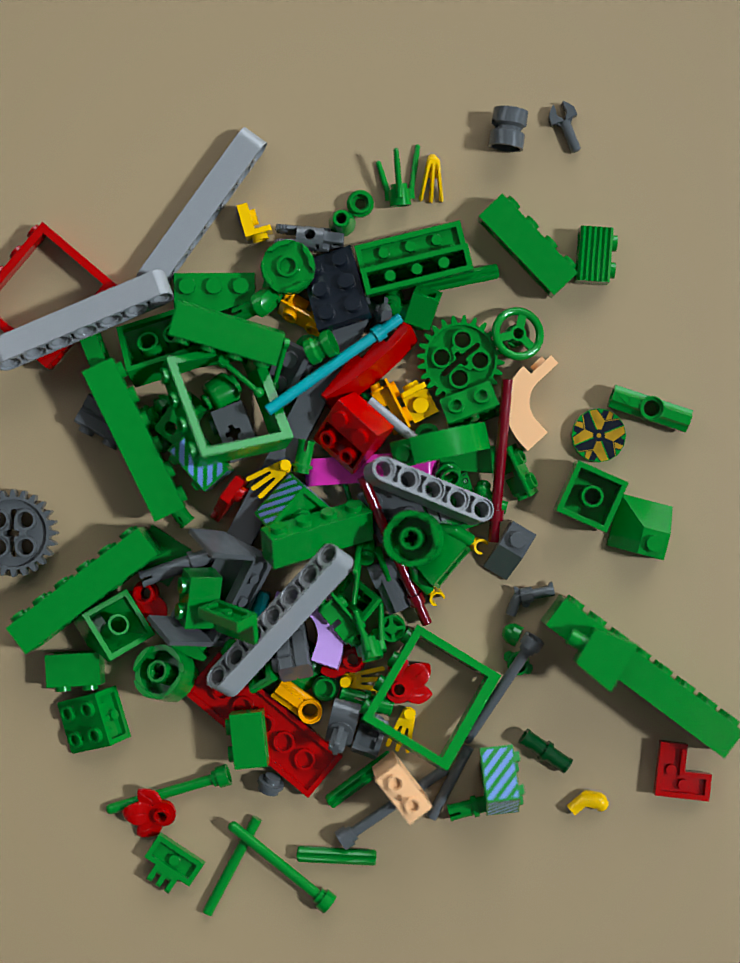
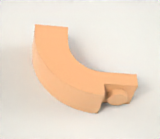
[509,356,558,452]

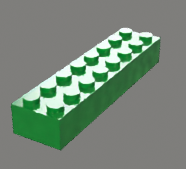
[541,594,740,759]

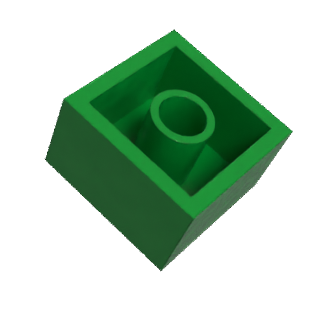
[553,460,629,533]

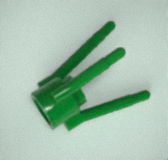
[376,144,420,207]
[351,539,391,606]
[353,602,387,663]

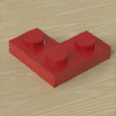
[653,740,712,802]

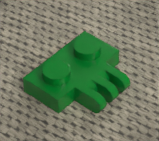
[145,832,205,894]

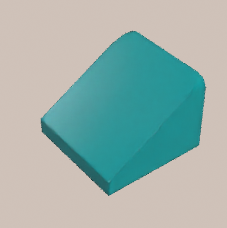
[250,590,271,618]

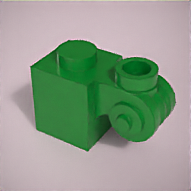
[382,285,443,331]

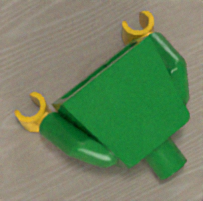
[408,523,488,606]

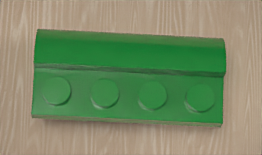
[354,220,474,298]

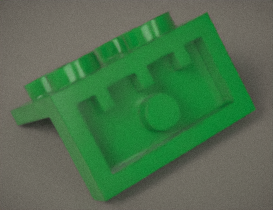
[57,685,131,754]

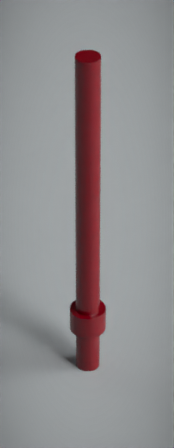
[488,379,513,543]
[357,476,432,626]

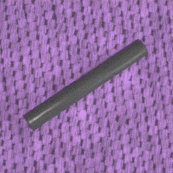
[426,744,474,821]

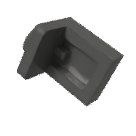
[350,714,389,760]

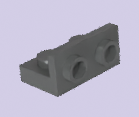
[269,341,315,406]

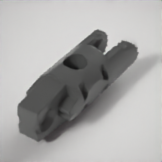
[274,224,344,252]

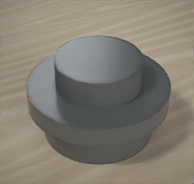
[257,772,284,797]

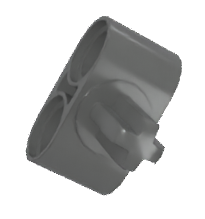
[324,698,362,755]

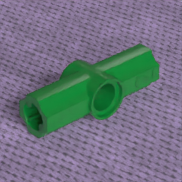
[607,385,693,433]

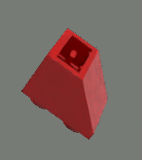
[313,391,394,474]

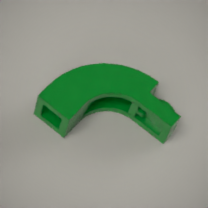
[390,422,491,466]

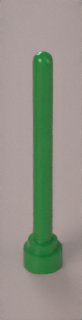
[106,764,232,814]
[228,821,337,913]

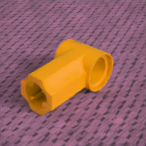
[270,680,322,724]

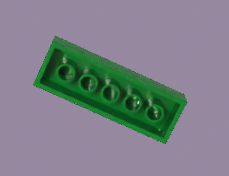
[6,526,165,655]

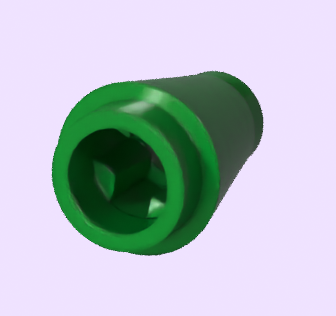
[329,210,356,237]

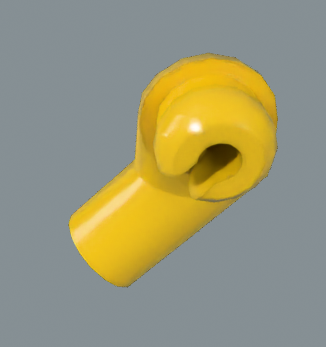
[566,790,609,816]

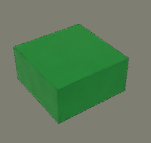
[80,332,110,367]

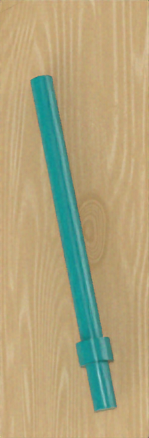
[264,313,404,415]

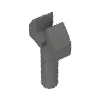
[548,101,581,153]

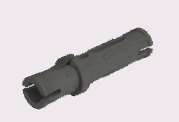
[138,549,216,588]

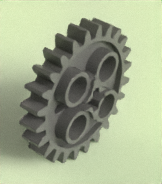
[0,489,59,577]

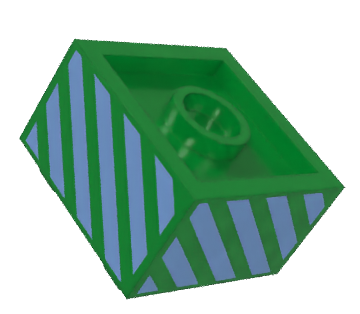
[168,435,234,492]
[254,472,330,526]
[480,744,525,816]

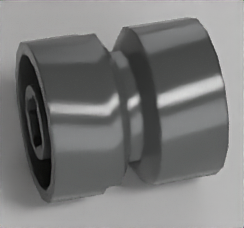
[488,105,528,152]

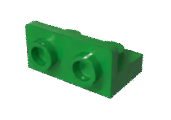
[440,381,500,428]

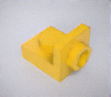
[236,203,273,243]
[400,380,439,424]

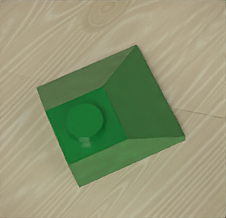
[606,494,673,560]
[74,589,155,662]

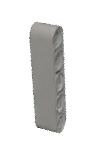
[363,456,494,525]

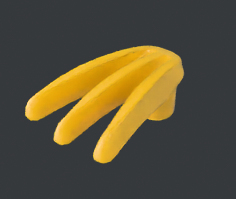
[418,154,444,203]
[246,460,292,498]
[340,666,385,691]
[385,707,416,753]

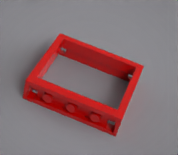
[0,222,117,370]

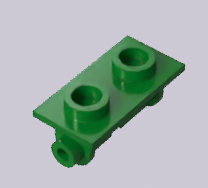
[495,443,538,501]
[317,592,368,647]

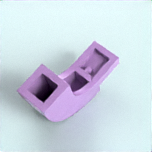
[274,591,344,670]

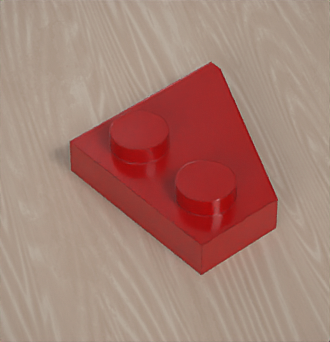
[210,475,250,523]

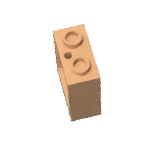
[372,751,432,824]

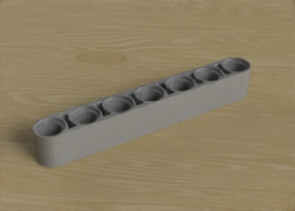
[136,127,267,283]
[0,270,174,371]
[207,544,353,697]

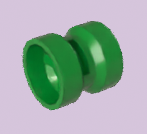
[302,329,340,365]

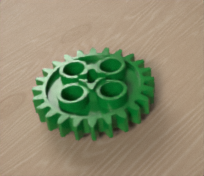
[417,315,505,397]

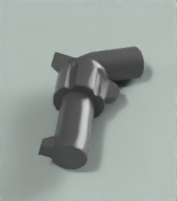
[369,297,392,329]
[506,582,555,617]

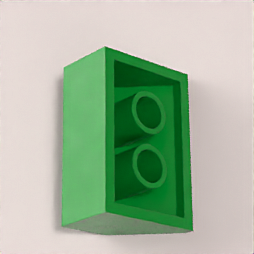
[116,303,203,388]

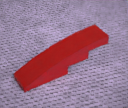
[321,322,418,410]

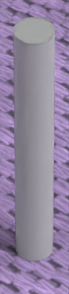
[368,397,417,439]

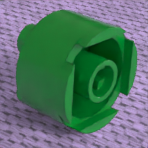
[383,510,444,567]
[133,644,199,702]

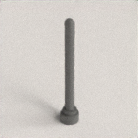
[464,632,544,744]
[335,768,448,850]

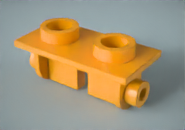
[277,294,319,336]
[370,378,413,435]

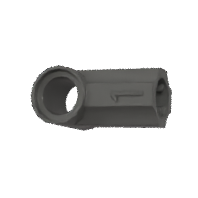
[367,557,410,615]

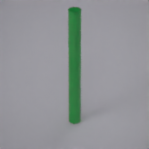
[202,816,262,916]

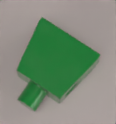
[154,391,209,453]
[565,626,639,692]

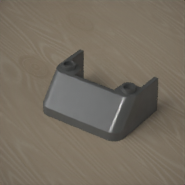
[146,528,272,647]

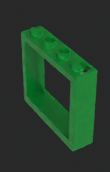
[159,349,294,468]
[359,624,502,771]

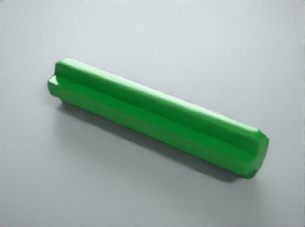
[422,264,499,291]
[325,751,390,808]
[297,846,377,866]

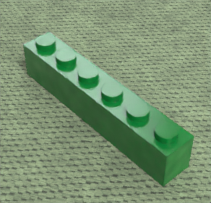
[82,358,188,522]

